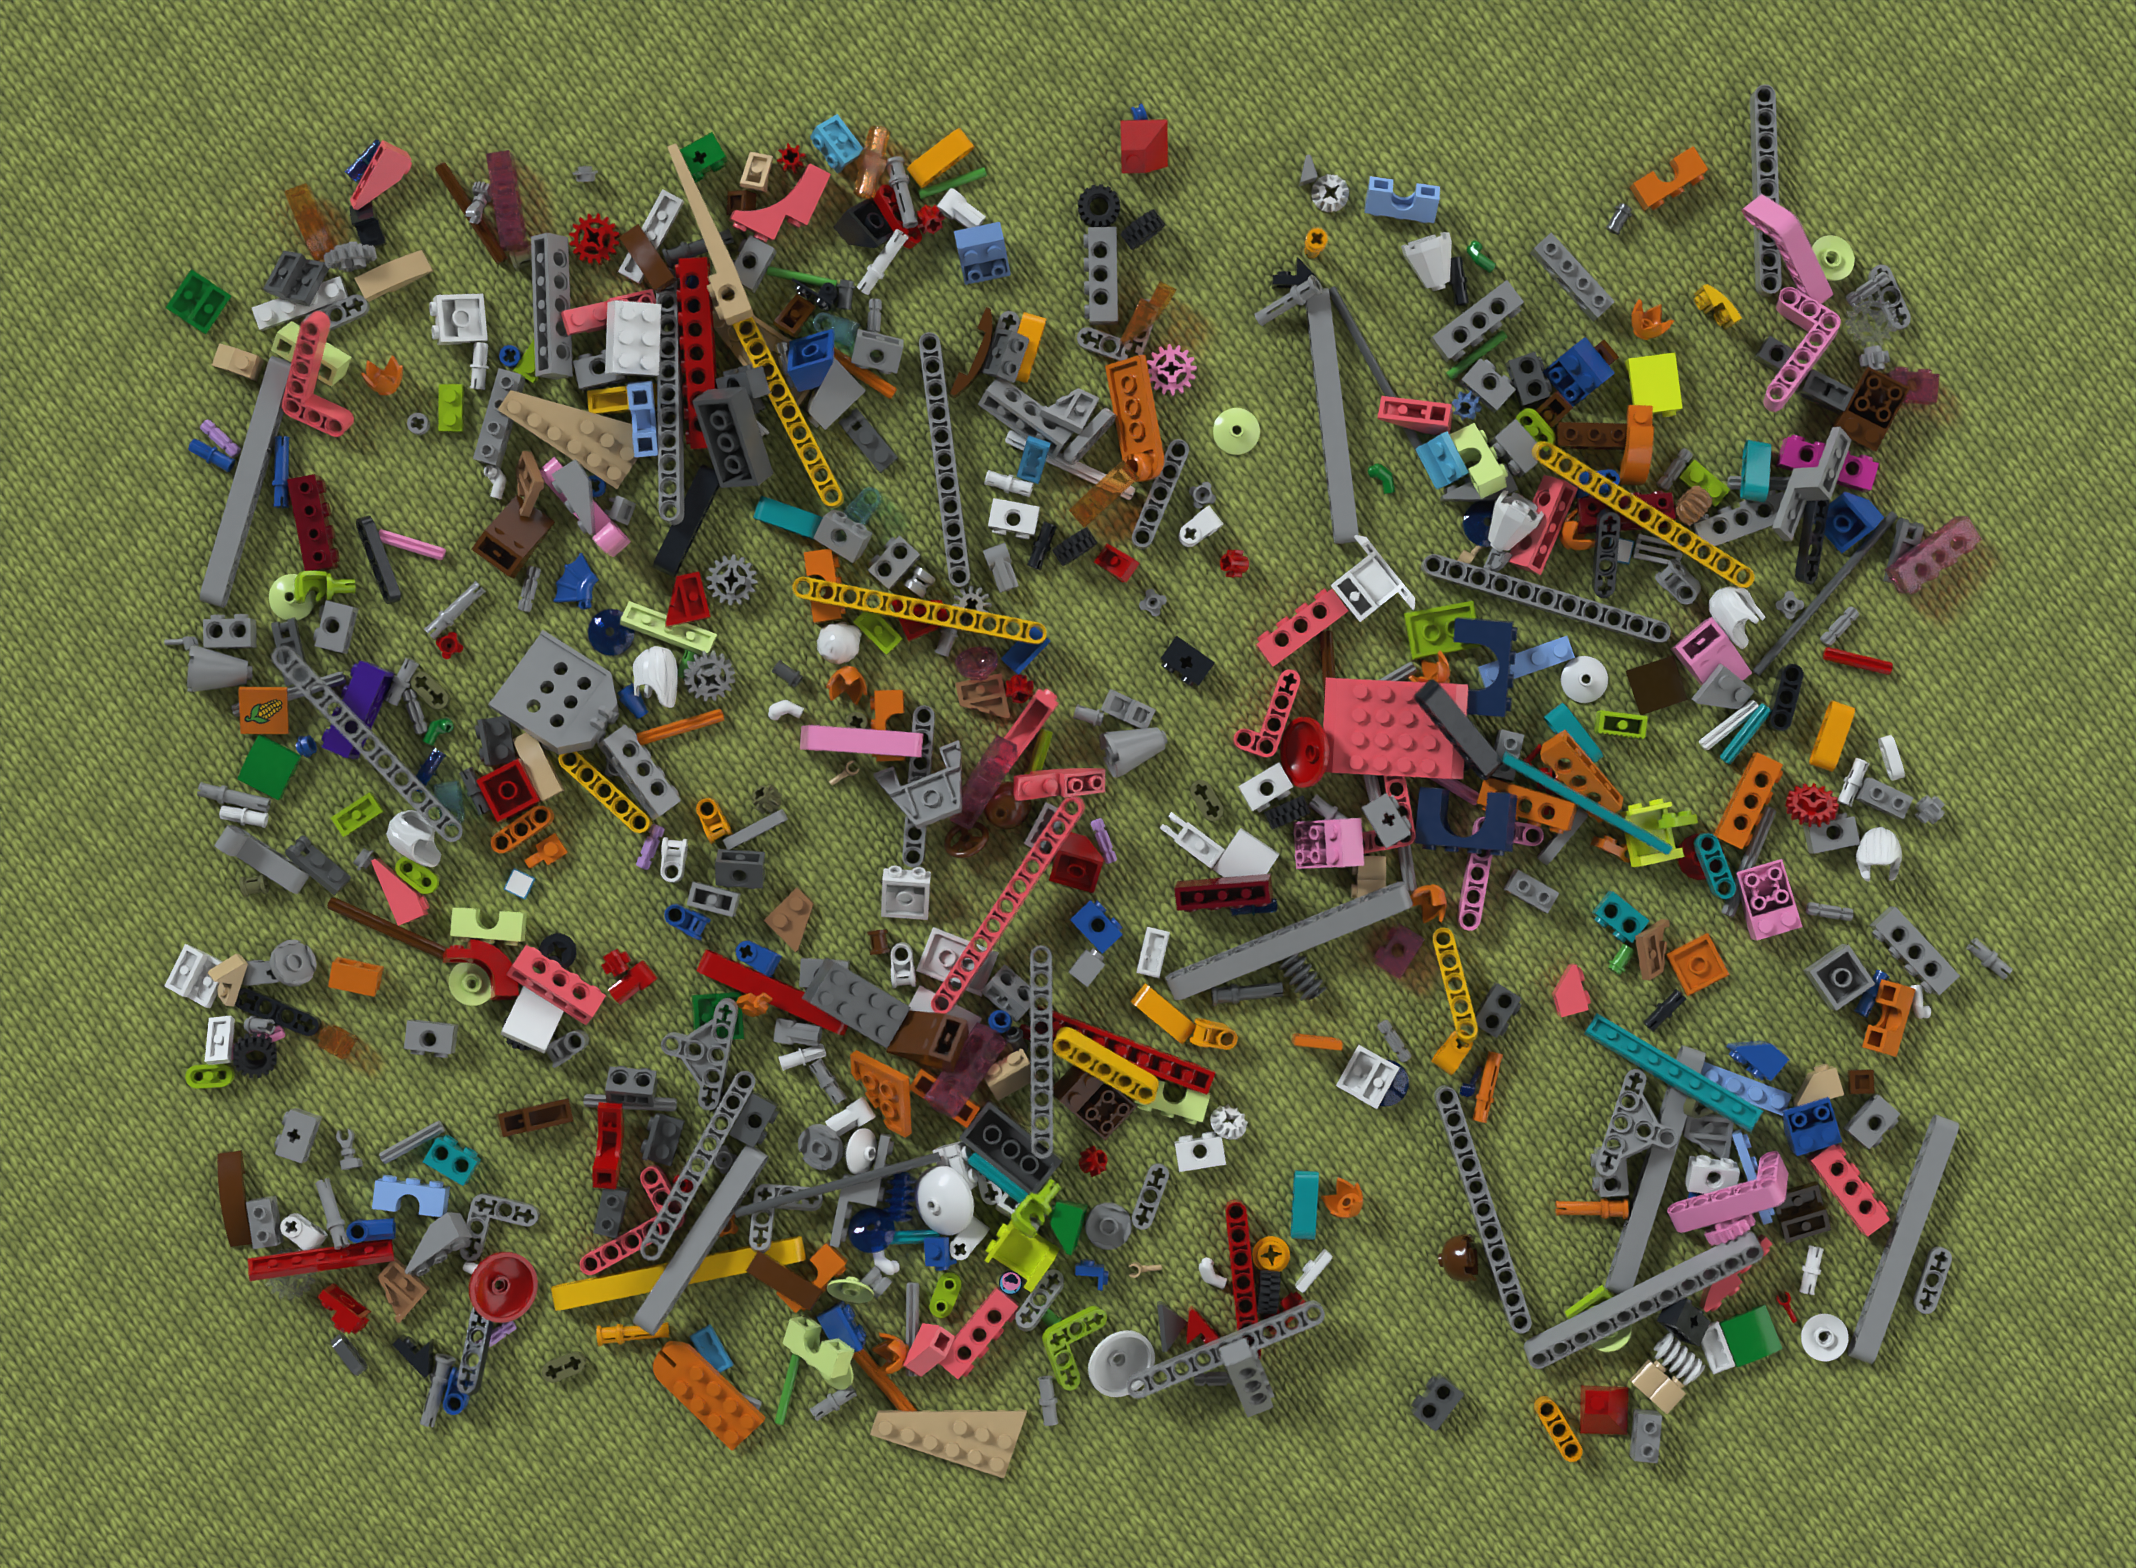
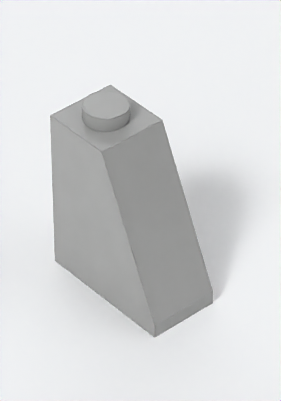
[805,357,866,430]

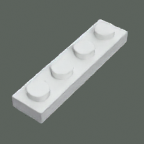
[618,189,684,284]
[252,276,349,331]

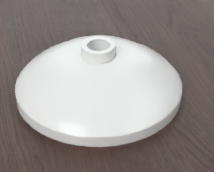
[915,1165,974,1235]
[1088,1331,1155,1397]

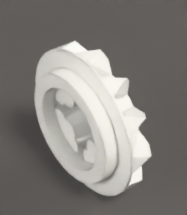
[1312,174,1349,212]
[1210,1104,1248,1139]

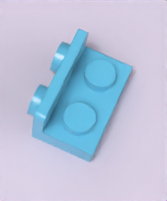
[810,114,865,173]
[1416,431,1469,490]

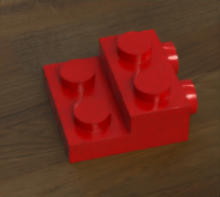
[318,1283,371,1335]

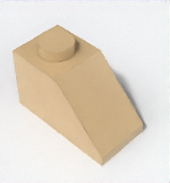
[212,343,264,381]
[1793,1064,1844,1107]

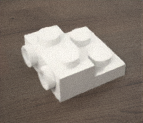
[429,294,488,345]
[881,866,931,920]

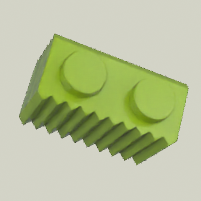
[1594,710,1648,740]

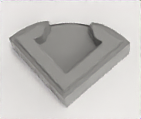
[1483,548,1512,572]

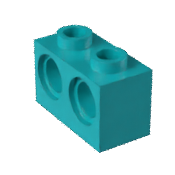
[1592,891,1649,943]
[423,1135,482,1186]

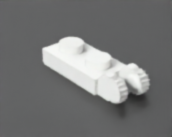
[1160,812,1225,869]

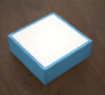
[1605,537,1634,565]
[504,868,536,900]

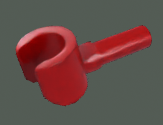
[1521,744,1542,775]
[1775,1292,1798,1323]

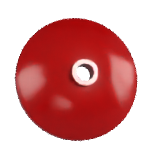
[1280,717,1329,788]
[469,1252,538,1323]

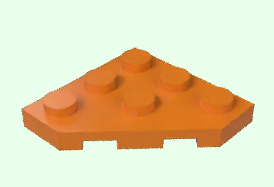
[850,1050,912,1138]

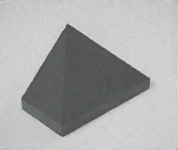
[1157,1301,1187,1352]

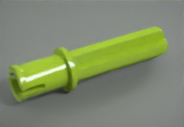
[1024,729,1053,774]

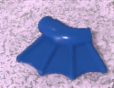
[554,553,599,610]

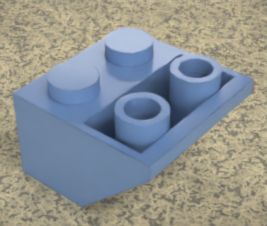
[954,222,1011,285]

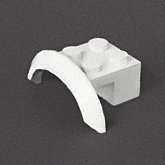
[1331,535,1415,622]

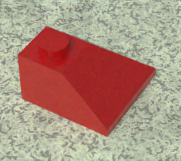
[1120,119,1168,174]
[1049,830,1104,894]
[1579,1385,1629,1435]

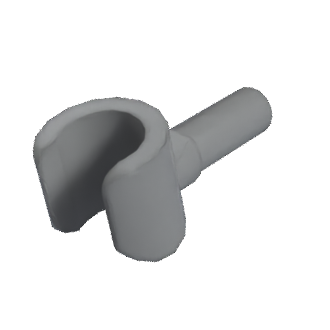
[164,636,199,651]

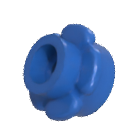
[296,735,317,758]

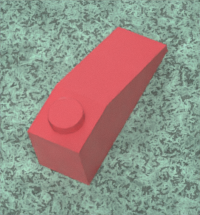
[350,140,412,210]
[1377,396,1453,435]
[371,859,429,926]

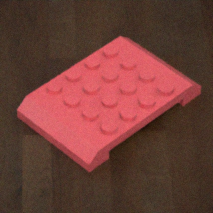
[1323,678,1468,779]

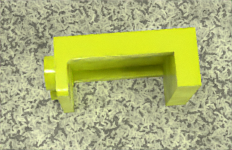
[1625,353,1683,419]
[1620,798,1684,867]
[984,1219,1060,1292]

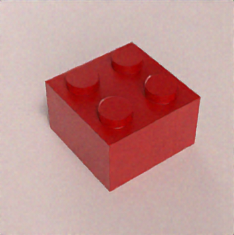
[476,758,543,822]

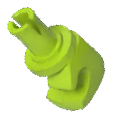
[293,571,355,604]
[1011,1179,1062,1239]

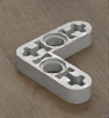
[1077,299,1158,361]
[749,1184,823,1253]
[460,1193,540,1261]

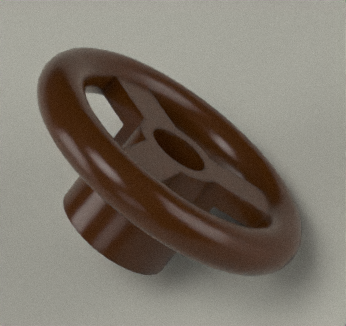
[944,821,989,858]

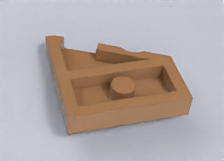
[515,451,544,517]
[955,673,1011,719]
[764,887,814,952]
[1635,919,1670,981]
[378,1257,430,1323]

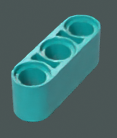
[1740,440,1771,503]
[753,496,823,540]
[1543,703,1604,764]
[1693,833,1736,899]
[1291,1170,1319,1240]

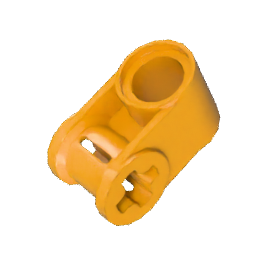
[696,797,733,844]
[1189,1018,1238,1050]
[1431,1029,1473,1076]

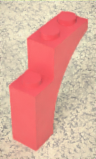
[729,164,831,243]
[989,688,1059,772]

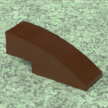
[619,224,677,294]
[495,1098,573,1137]
[746,1251,823,1311]

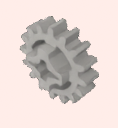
[324,242,377,272]
[706,554,758,606]
[684,650,735,701]

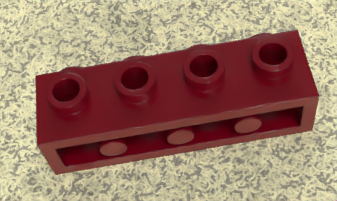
[287,474,340,571]
[1575,491,1676,534]
[1174,874,1273,912]

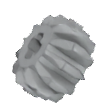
[952,586,992,624]

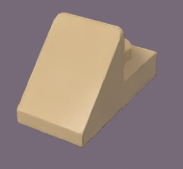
[740,152,773,193]
[208,954,248,1007]

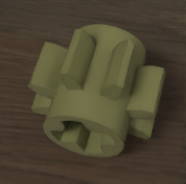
[752,784,782,814]

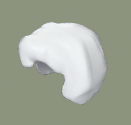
[817,622,861,665]

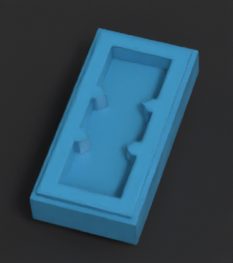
[1016,436,1051,484]
[689,1324,734,1373]

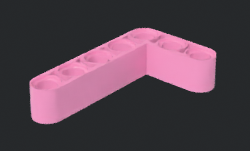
[1742,194,1833,304]
[1763,287,1841,412]
[539,457,631,557]
[800,725,923,757]
[1457,817,1543,931]
[1667,1151,1789,1233]

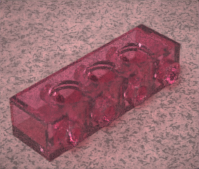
[486,150,528,252]
[1885,516,1982,594]
[950,734,1017,830]
[924,1022,1007,1118]

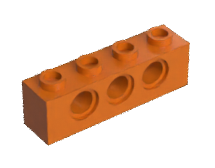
[1540,730,1623,823]
[1713,752,1783,850]
[1477,777,1578,834]

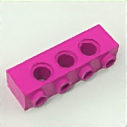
[1776,435,1879,493]

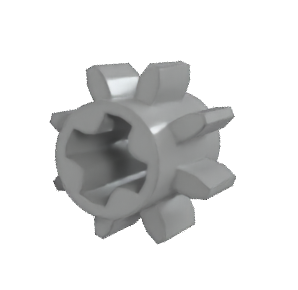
[1859,345,1890,371]
[1915,795,1945,824]

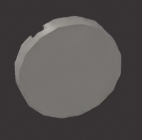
[270,940,317,987]
[798,1124,843,1171]
[1085,1202,1132,1250]

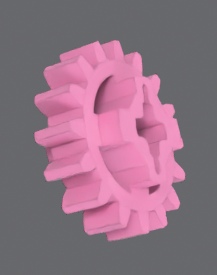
[1147,344,1197,396]
[1704,1213,1756,1246]

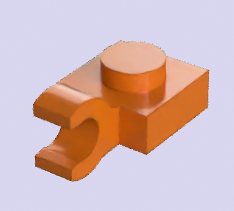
[524,833,568,868]
[1590,835,1630,863]
[736,993,773,1017]

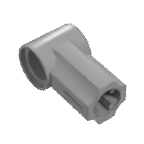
[983,543,1019,593]
[773,1018,822,1046]

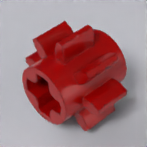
[777,143,806,174]
[916,205,945,234]
[1220,549,1249,578]
[1005,674,1034,703]
[601,948,631,977]
[1079,1146,1108,1177]

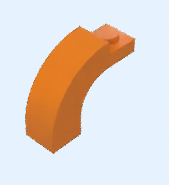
[1619,405,1654,486]

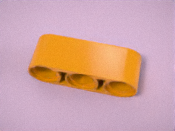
[907,128,975,188]
[1016,312,1047,384]
[1809,700,1855,772]
[1131,983,1196,1045]
[1534,1396,1583,1462]

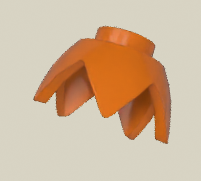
[1631,299,1674,340]
[361,356,403,395]
[1559,508,1595,551]
[1408,651,1450,683]
[826,666,867,705]
[1410,884,1447,924]
[1321,1177,1363,1219]
[872,1333,909,1375]

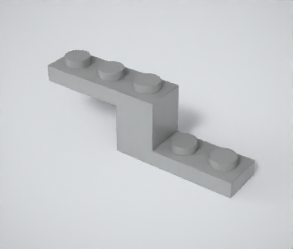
[1772,427,1852,541]
[829,1133,894,1247]

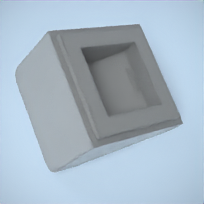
[1299,155,1318,186]

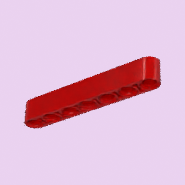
[696,949,849,1036]
[1225,1199,1261,1359]

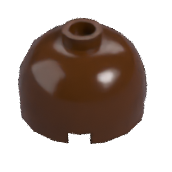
[983,781,1031,830]
[1438,1234,1478,1282]

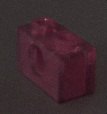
[1886,367,1939,405]
[1373,924,1425,979]

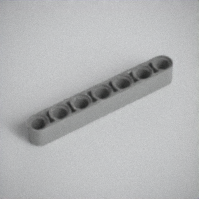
[902,705,935,868]

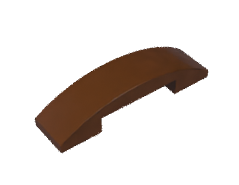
[950,307,993,398]
[217,1150,252,1247]

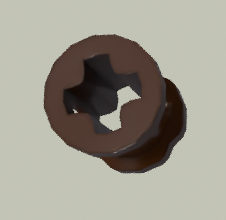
[867,929,891,955]

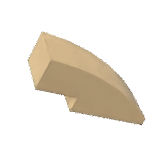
[354,250,433,302]
[513,733,565,802]

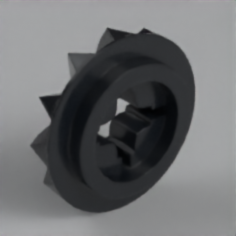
[539,933,577,969]

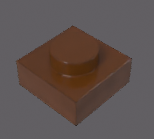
[1594,339,1619,365]
[1848,1069,1874,1094]

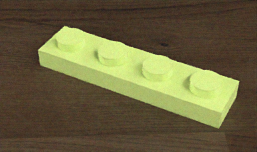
[620,601,717,655]

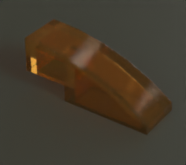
[284,183,335,261]
[1120,281,1177,346]
[1069,460,1139,528]

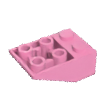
[1671,617,1752,686]
[1293,818,1364,869]
[1736,859,1802,940]

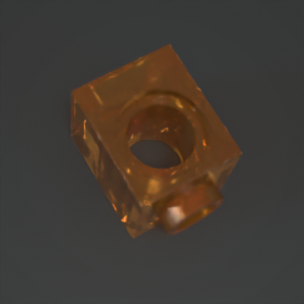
[318,1024,358,1059]

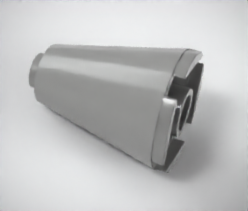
[187,645,253,692]
[1099,727,1167,778]

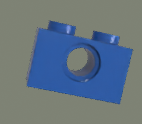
[1070,900,1123,954]

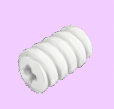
[1654,1333,1705,1385]

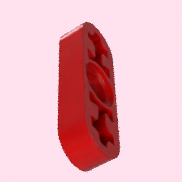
[873,184,922,249]

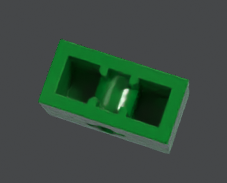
[680,132,728,183]

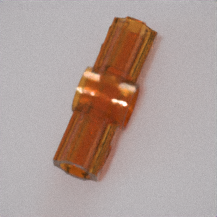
[853,125,891,200]

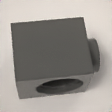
[1753,336,1794,373]

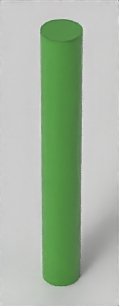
[918,167,987,199]
[767,266,837,288]
[1446,330,1507,380]
[775,1354,801,1425]

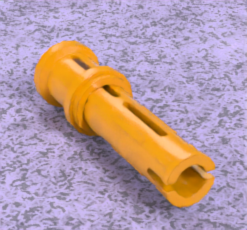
[1304,228,1328,259]
[596,1322,669,1347]

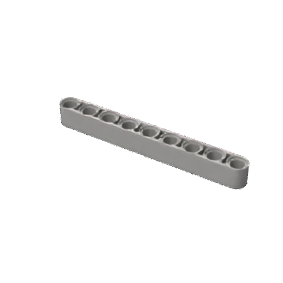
[1750,84,1782,297]
[1030,945,1053,1159]
[640,1071,755,1261]
[633,1145,769,1336]
[1127,1300,1325,1399]

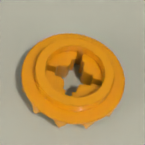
[1252,1236,1290,1272]

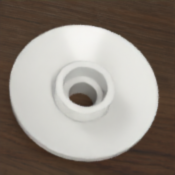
[1561,656,1608,703]
[846,1128,877,1175]
[1801,1314,1849,1361]

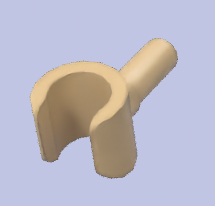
[1457,540,1487,564]
[829,761,860,786]
[1128,1262,1162,1278]

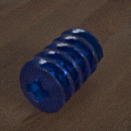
[883,1172,917,1222]

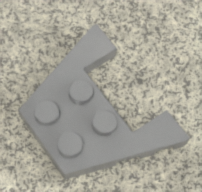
[873,740,962,829]

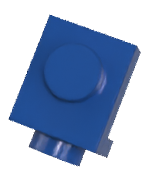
[924,1236,957,1271]
[1075,1259,1108,1291]

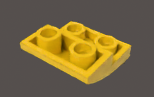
[1694,284,1742,330]

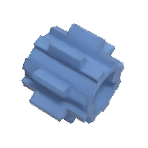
[1452,390,1482,421]

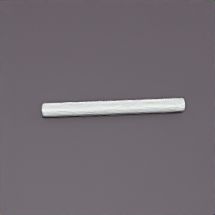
[1005,430,1135,500]

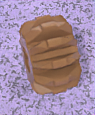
[1674,486,1713,526]

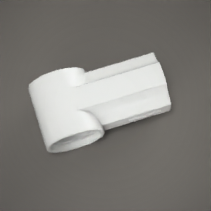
[937,188,986,229]
[825,1096,876,1136]

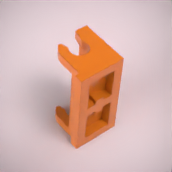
[328,957,384,997]

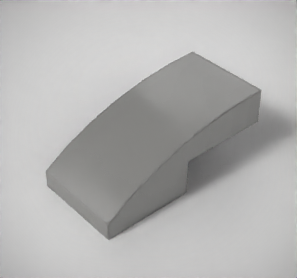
[1101,689,1156,729]

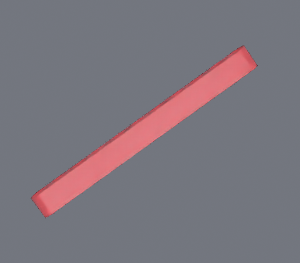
[931,796,1085,1014]

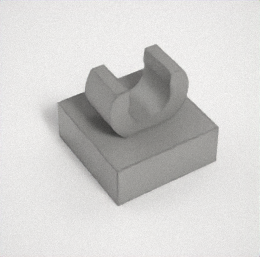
[604,496,636,525]

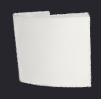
[1212,828,1279,877]
[165,944,223,1008]
[1336,1045,1400,1109]

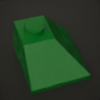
[1048,1200,1088,1255]

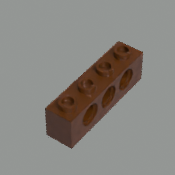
[1554,422,1653,450]

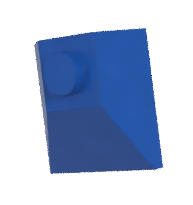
[787,329,835,392]
[1814,492,1884,554]

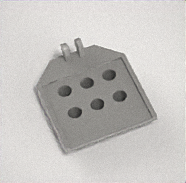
[488,630,619,755]

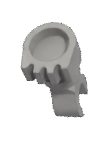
[466,181,495,224]
[336,1129,363,1170]

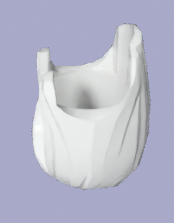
[1709,586,1765,649]
[633,646,678,708]
[386,810,441,867]
[1856,827,1902,881]

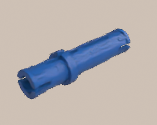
[272,436,290,508]

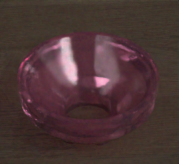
[955,646,998,681]

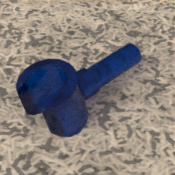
[1459,1066,1483,1097]

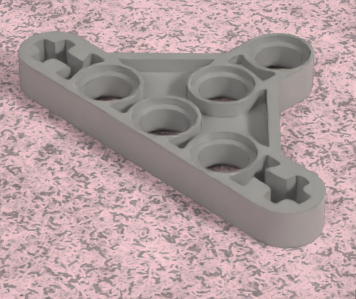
[661,998,738,1110]
[1596,1069,1678,1179]

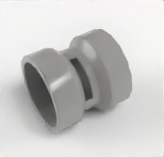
[903,566,936,598]
[860,1266,892,1299]

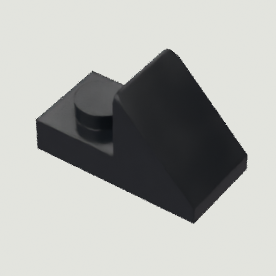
[349,200,387,248]
[1271,257,1320,289]
[392,1334,434,1379]

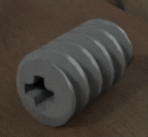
[1279,953,1327,1001]

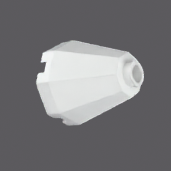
[1401,232,1452,291]
[1488,490,1544,552]

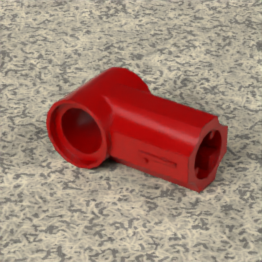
[608,960,658,1005]

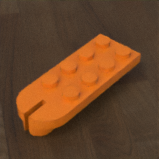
[1105,355,1164,482]
[653,1341,766,1451]

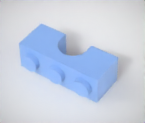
[1364,176,1440,223]
[627,380,658,457]
[372,1175,450,1217]

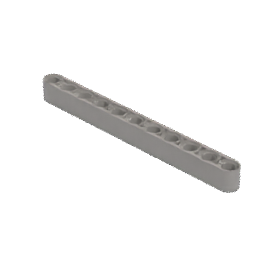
[656,268,684,525]
[1305,288,1359,544]
[919,332,971,588]
[199,356,292,608]
[1421,554,1671,644]
[272,646,463,842]
[1165,882,1413,1000]
[1605,1045,1706,1294]
[1434,1085,1532,1334]
[1848,1115,1959,1364]
[1523,1232,1764,1369]

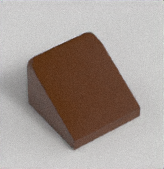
[726,190,756,215]

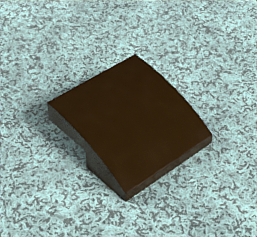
[1626,655,1688,715]
[1774,1181,1831,1243]

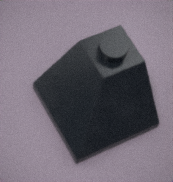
[833,195,894,248]

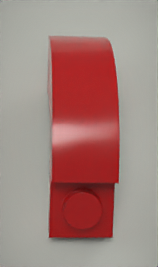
[443,940,519,1000]
[592,1102,624,1189]

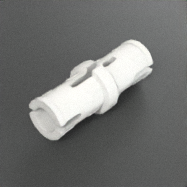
[984,470,1034,498]
[1837,758,1870,807]
[1799,1245,1824,1295]

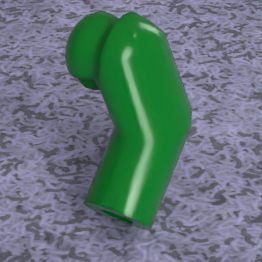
[1467,240,1496,273]
[1368,463,1395,494]
[423,718,454,746]

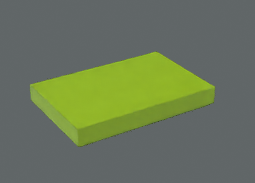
[1403,601,1482,660]

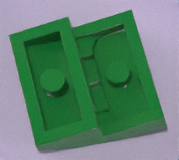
[165,269,232,335]
[237,735,302,801]
[691,992,744,1040]
[1719,1305,1783,1367]

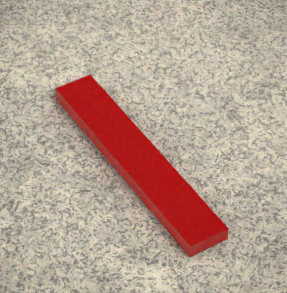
[248,1239,394,1281]

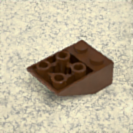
[1830,367,1910,452]
[471,495,555,579]
[886,1011,969,1073]
[1053,1064,1137,1140]

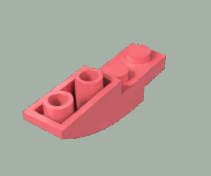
[560,289,656,336]
[1014,768,1105,801]
[1699,1234,1772,1313]

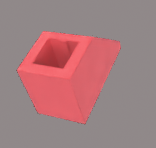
[1552,963,1591,1017]
[903,1323,955,1377]

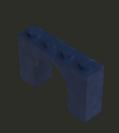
[1453,617,1518,717]
[1415,787,1517,856]

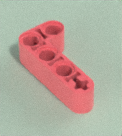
[1233,669,1300,758]

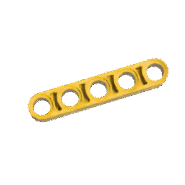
[558,751,652,833]
[1433,928,1478,1043]
[1053,1027,1159,1104]

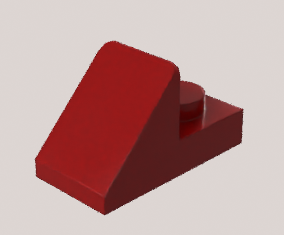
[1094,543,1140,582]
[1186,1305,1224,1347]

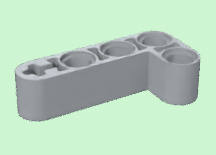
[214,825,310,894]

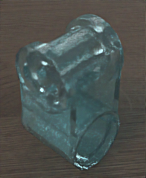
[813,312,860,347]
[843,487,883,526]
[434,780,465,826]

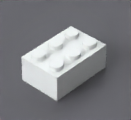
[605,300,661,377]

